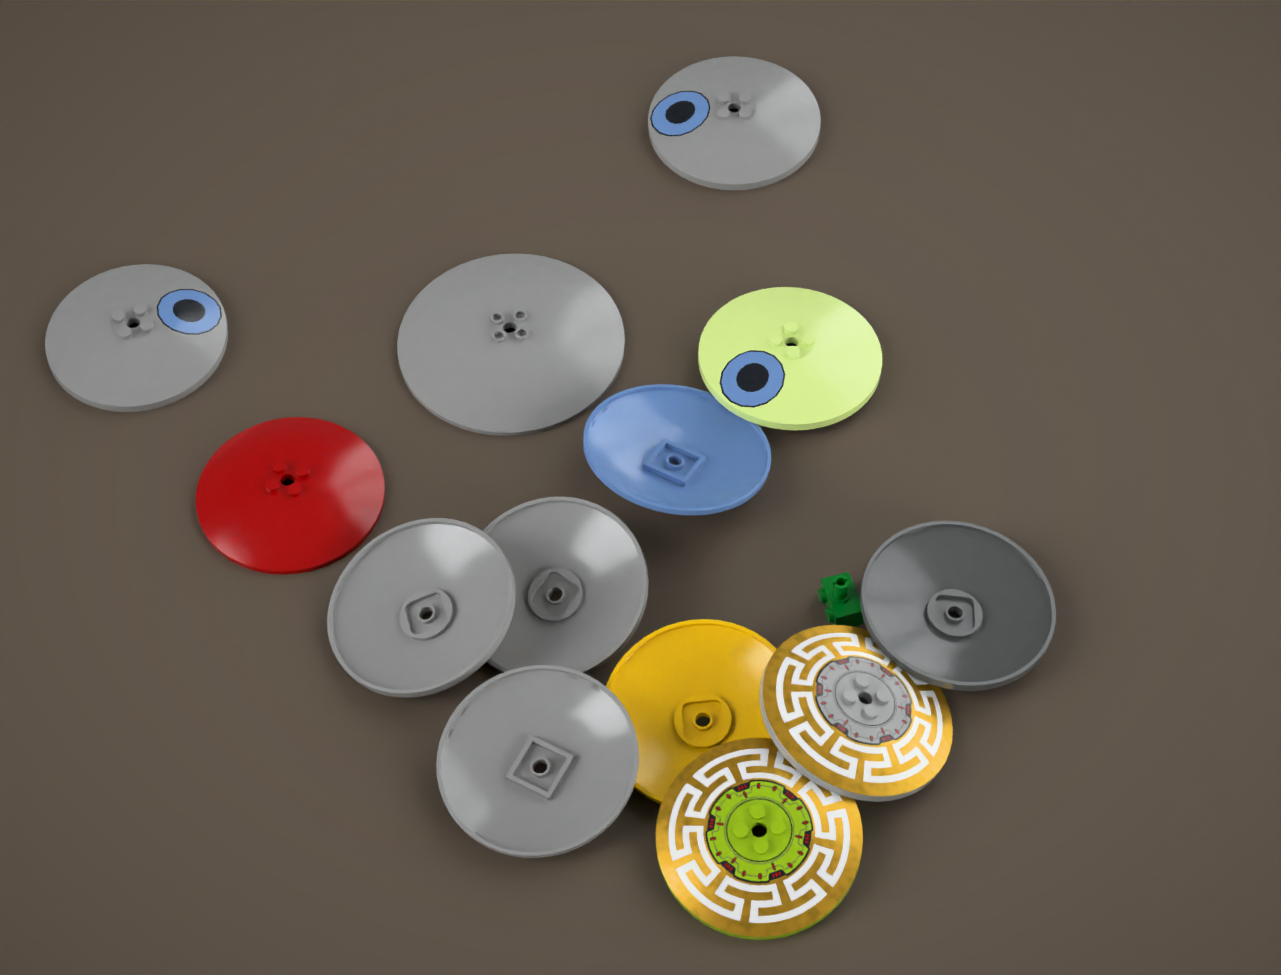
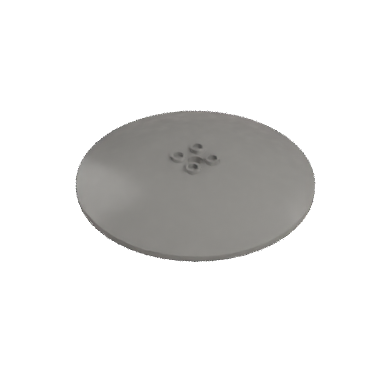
[397,254,625,436]

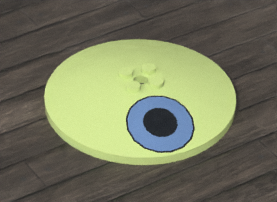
[698,287,882,430]

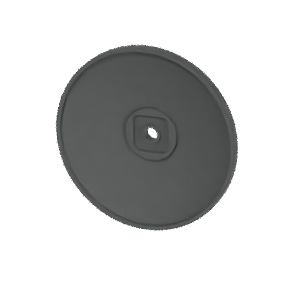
[860,521,1056,691]

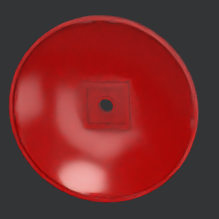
[196,417,385,575]

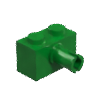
[817,572,864,627]

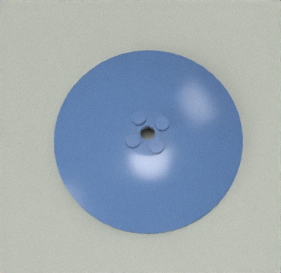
[583,384,771,516]

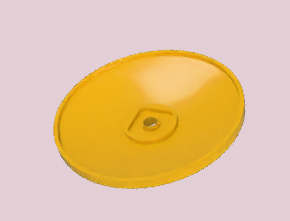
[606,619,776,804]

